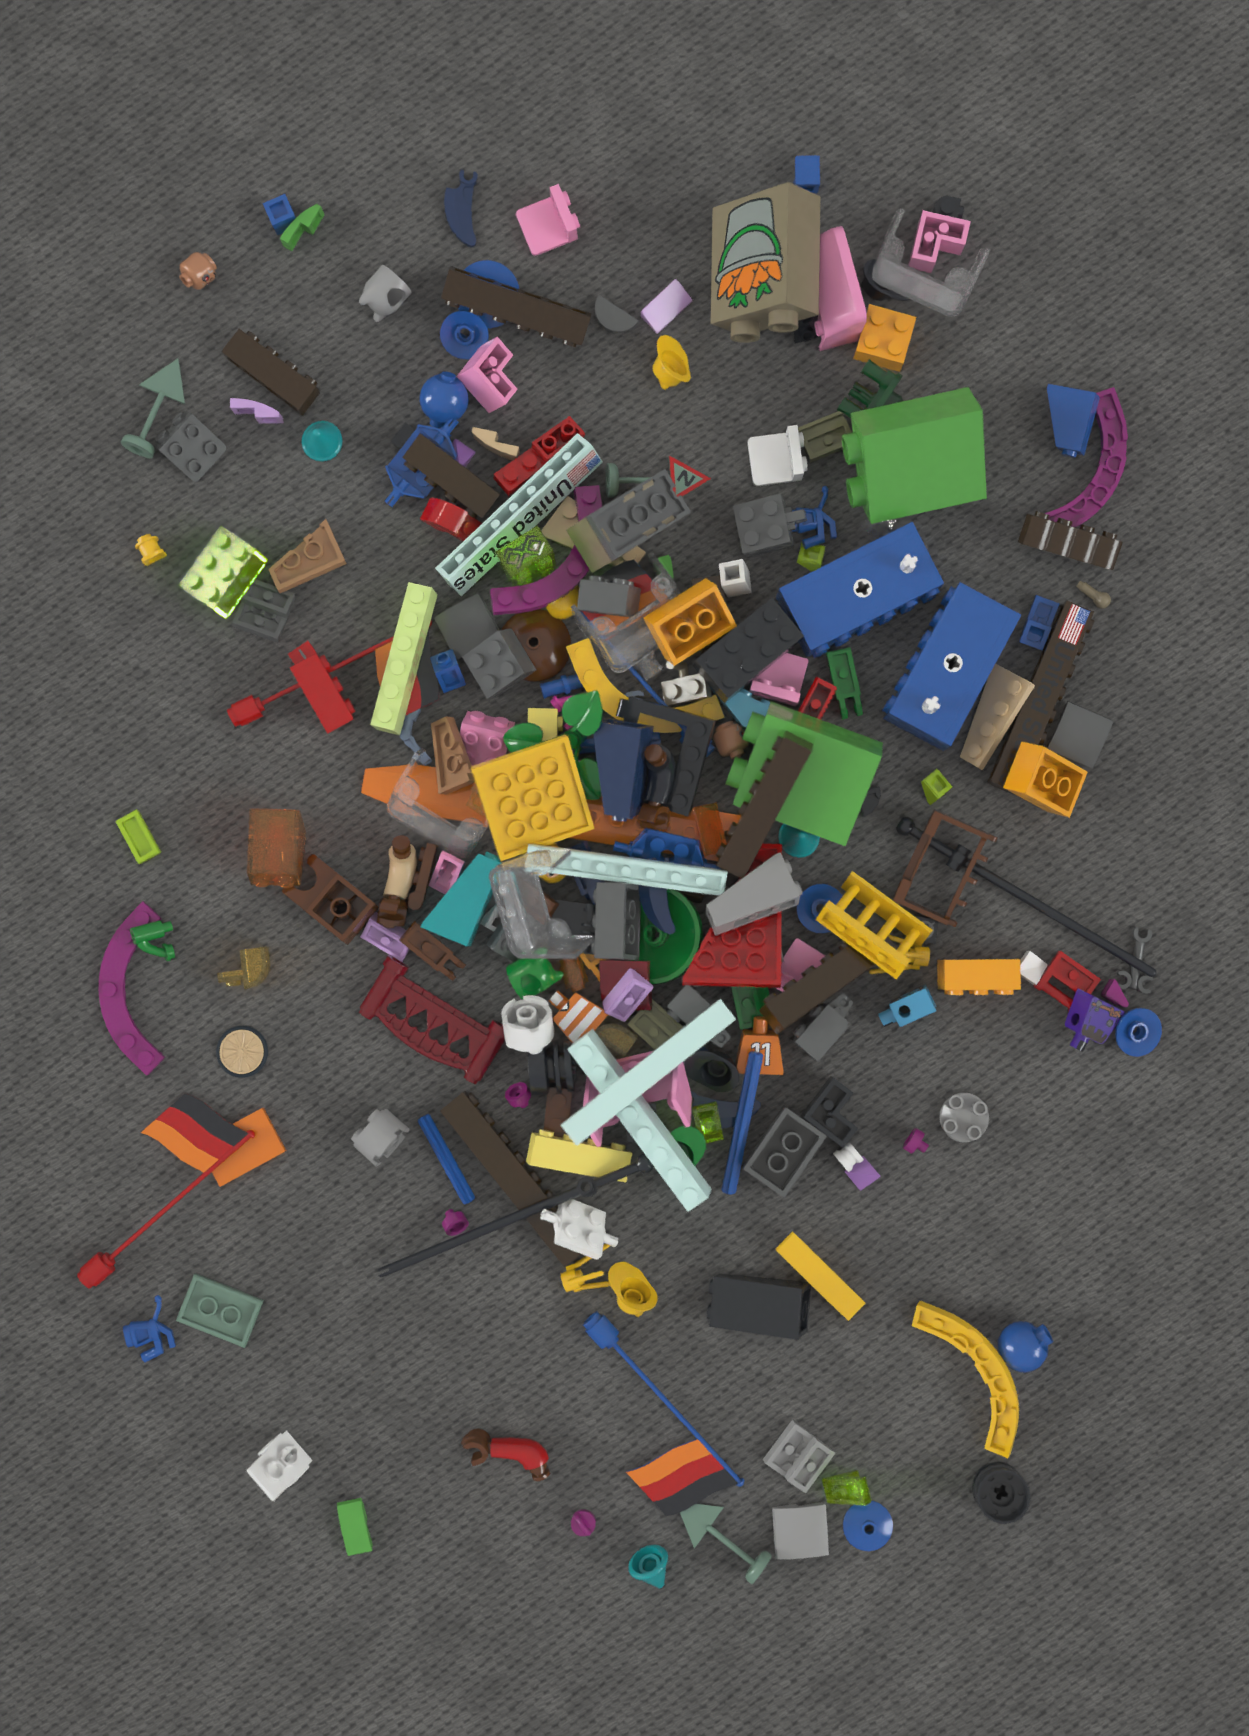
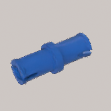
[540,674,583,699]

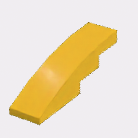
[776,1231,865,1321]

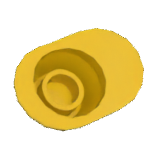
[652,335,691,390]
[608,1262,658,1317]

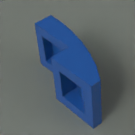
[1019,595,1060,651]

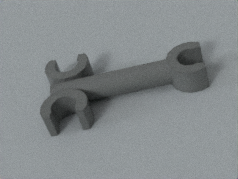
[1117,927,1153,994]

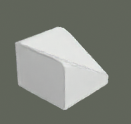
[1020,951,1047,985]

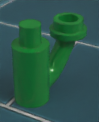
[130,920,175,962]

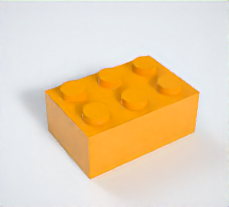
[643,578,737,666]
[1003,741,1088,818]
[937,959,1021,995]

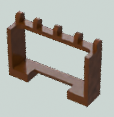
[893,809,998,927]

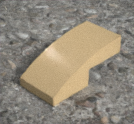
[472,427,520,460]

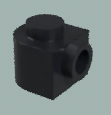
[933,196,964,219]

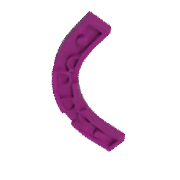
[1045,387,1128,528]
[490,485,602,615]
[98,901,165,1076]

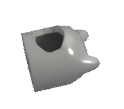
[359,265,412,322]

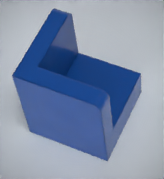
[794,155,820,193]
[263,194,296,235]

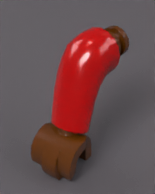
[461,1428,550,1481]

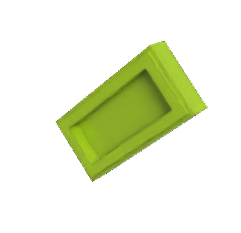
[115,809,162,864]

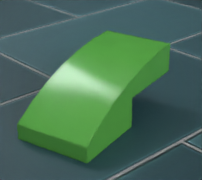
[280,204,324,251]
[337,1498,373,1556]

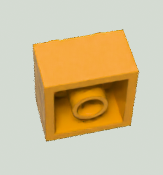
[853,304,916,372]

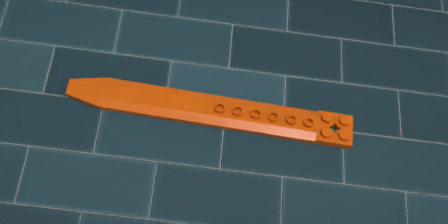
[361,764,741,862]

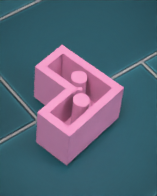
[908,210,971,273]
[456,337,517,413]

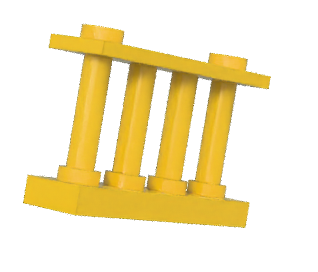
[815,871,933,979]

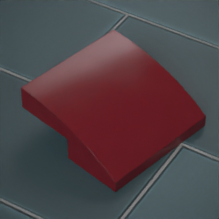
[599,960,652,1010]

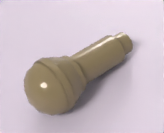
[1076,581,1111,609]

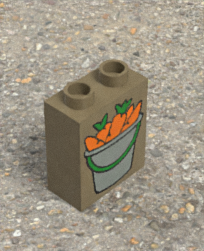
[711,182,820,343]

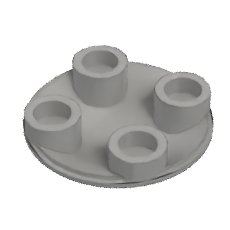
[939,1093,989,1142]

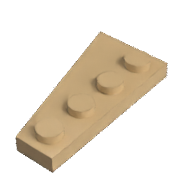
[539,496,646,566]
[960,664,1035,770]

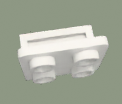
[747,425,807,486]

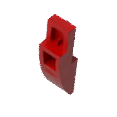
[493,416,585,496]

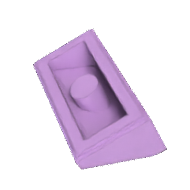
[641,279,692,334]
[360,912,410,962]
[602,968,654,1022]

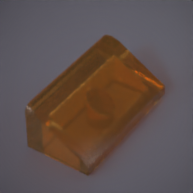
[692,802,727,856]

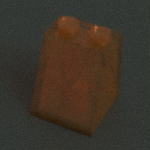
[247,809,306,888]

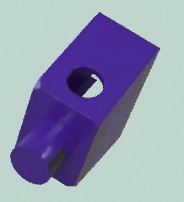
[1065,988,1125,1052]

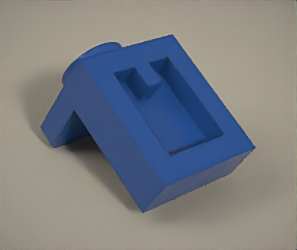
[430,649,466,693]

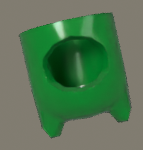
[506,950,564,1000]

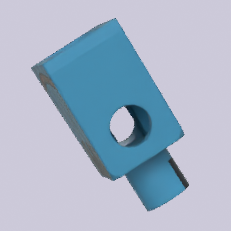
[878,984,936,1027]

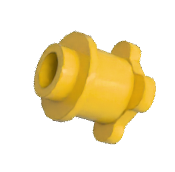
[135,534,167,566]

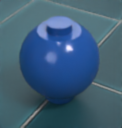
[419,371,469,429]
[997,1321,1053,1373]

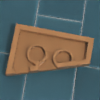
[268,519,347,593]
[431,716,475,795]

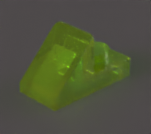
[692,1101,724,1143]
[822,1470,871,1506]

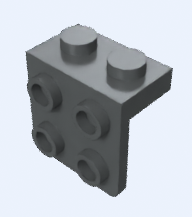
[154,411,226,482]

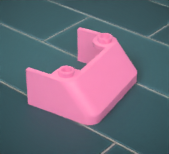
[814,226,867,351]
[583,1051,692,1147]

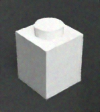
[719,559,752,597]

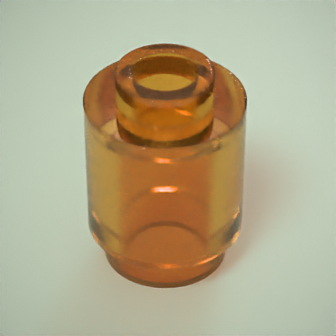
[559,954,589,992]

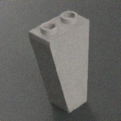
[706,852,802,936]

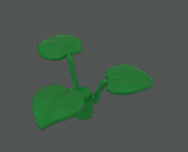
[503,690,602,800]

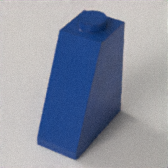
[1047,384,1100,458]

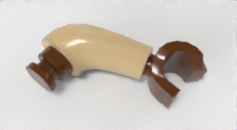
[377,835,418,929]

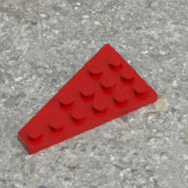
[682,844,782,988]

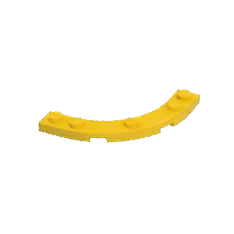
[566,638,724,733]
[912,1301,1019,1458]

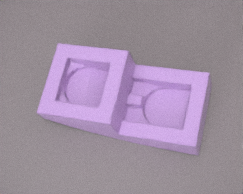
[230,398,283,423]

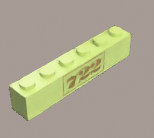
[370,582,437,735]

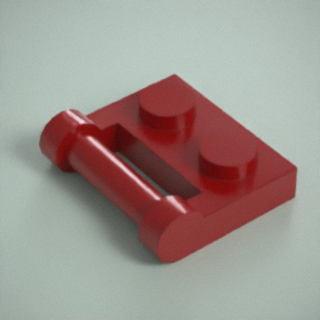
[1033,951,1101,1012]

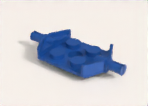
[384,418,459,508]
[613,828,721,869]

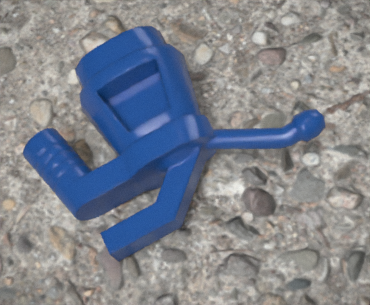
[792,486,837,549]
[123,1295,176,1362]

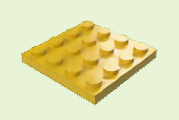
[471,734,595,861]

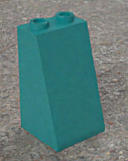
[421,851,505,947]

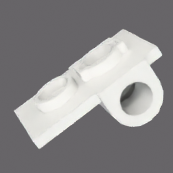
[246,1430,312,1502]

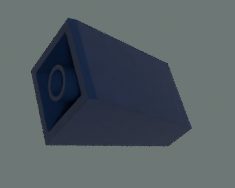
[593,718,654,822]

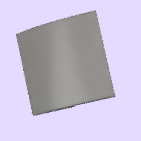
[763,1420,835,1493]
[772,1502,829,1559]

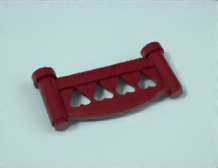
[359,955,505,1085]

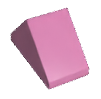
[429,851,468,894]

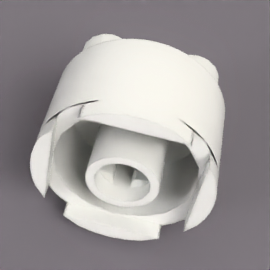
[501,995,554,1054]

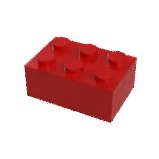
[290,652,356,734]

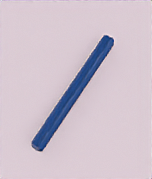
[722,1051,763,1195]

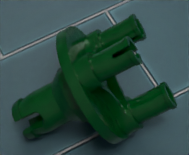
[837,359,903,418]

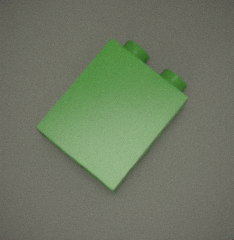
[842,387,987,524]
[725,701,883,846]

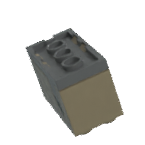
[566,469,691,573]

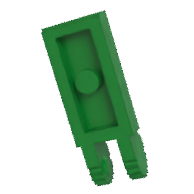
[826,647,863,719]

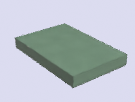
[176,1273,264,1348]

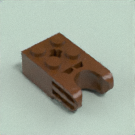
[282,854,379,945]

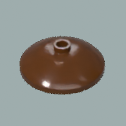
[502,609,571,682]

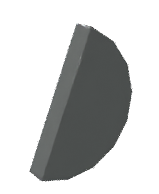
[595,295,639,334]

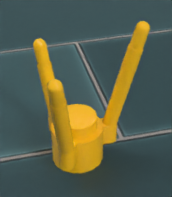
[869,934,930,974]
[560,1244,610,1292]

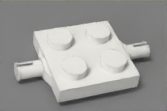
[540,1199,618,1260]

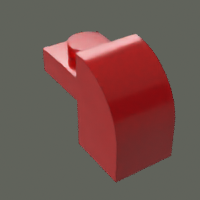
[420,497,482,541]

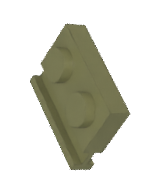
[798,411,852,463]
[627,999,684,1050]

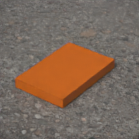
[212,1107,286,1187]

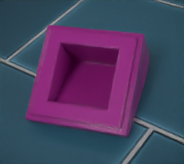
[1101,979,1129,1008]

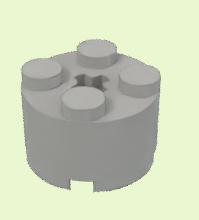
[351,1109,409,1166]

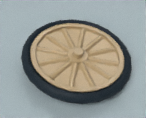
[216,1026,268,1078]

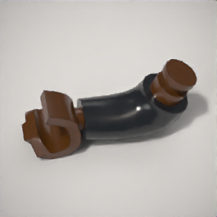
[637,744,676,830]

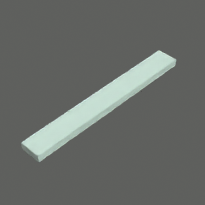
[525,844,727,896]
[561,999,736,1146]

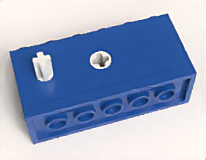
[776,522,944,658]
[882,582,1021,751]

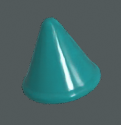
[302,421,343,462]
[778,823,820,858]
[628,1545,668,1588]

